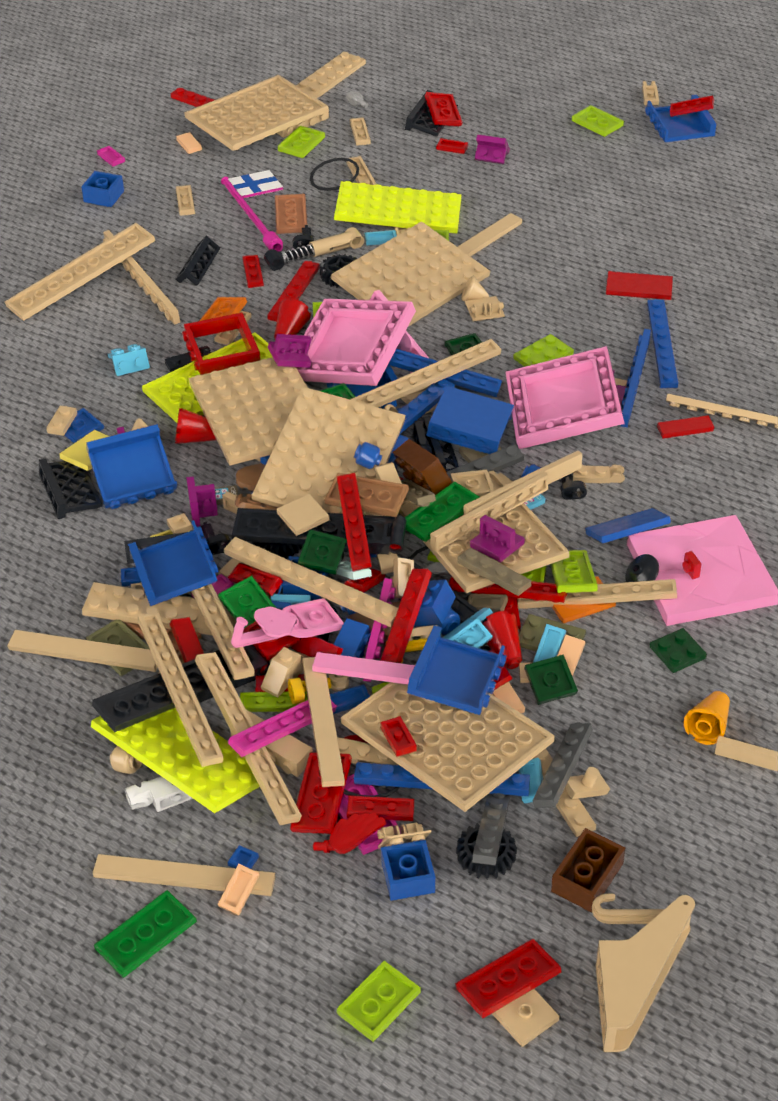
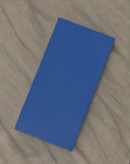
[585,508,671,543]

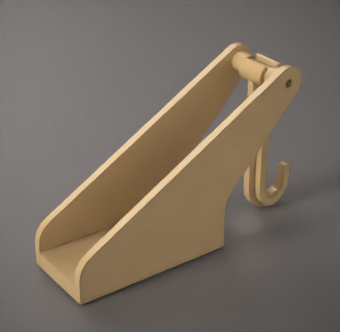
[592,894,695,1052]

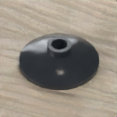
[625,554,659,582]

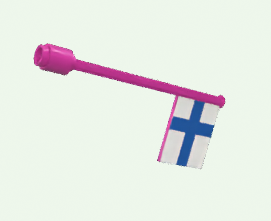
[221,170,283,251]

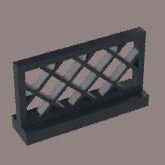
[405,90,458,136]
[39,459,102,519]

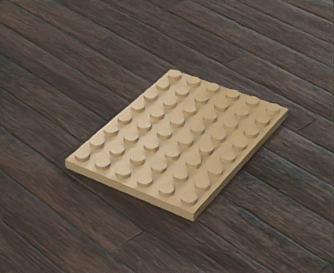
[184,75,328,151]
[331,221,490,327]
[189,358,308,466]
[252,387,406,515]
[399,470,569,593]
[341,664,555,812]

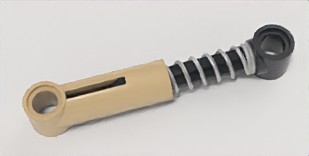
[264,227,364,271]

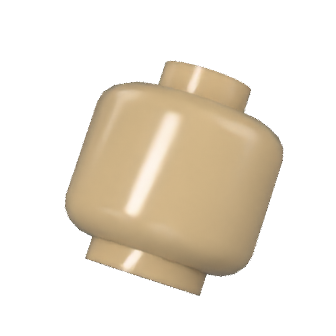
[110,746,142,774]

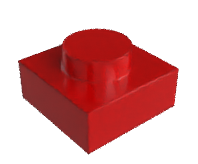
[682,551,702,579]

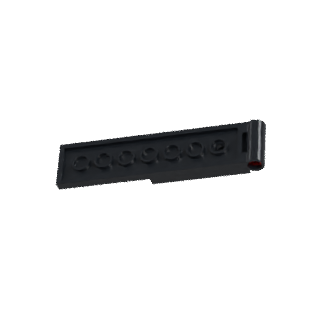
[231,508,407,555]
[92,644,270,733]

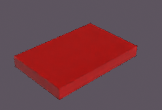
[425,92,463,127]

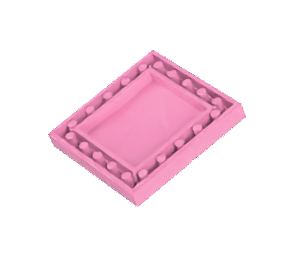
[296,299,416,386]
[506,346,624,449]
[627,515,778,626]

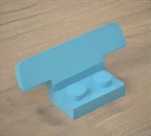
[443,608,493,648]

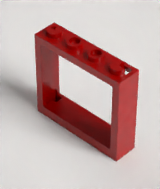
[182,312,260,375]

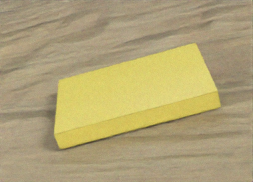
[60,430,110,471]

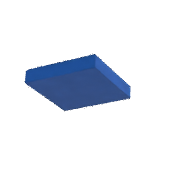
[65,408,104,443]

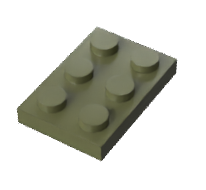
[519,614,586,652]
[85,619,150,677]

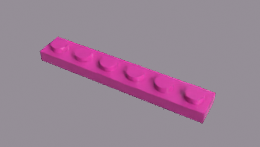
[363,578,396,682]
[228,700,337,757]

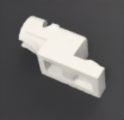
[125,776,193,812]

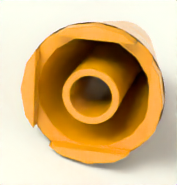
[683,691,730,745]

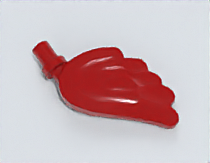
[313,813,386,854]

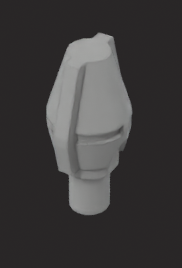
[346,91,369,108]
[423,562,449,577]

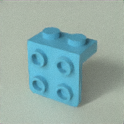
[108,344,150,376]

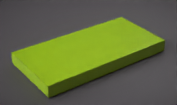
[550,550,598,593]

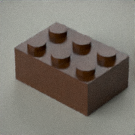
[393,439,452,495]
[551,828,626,913]

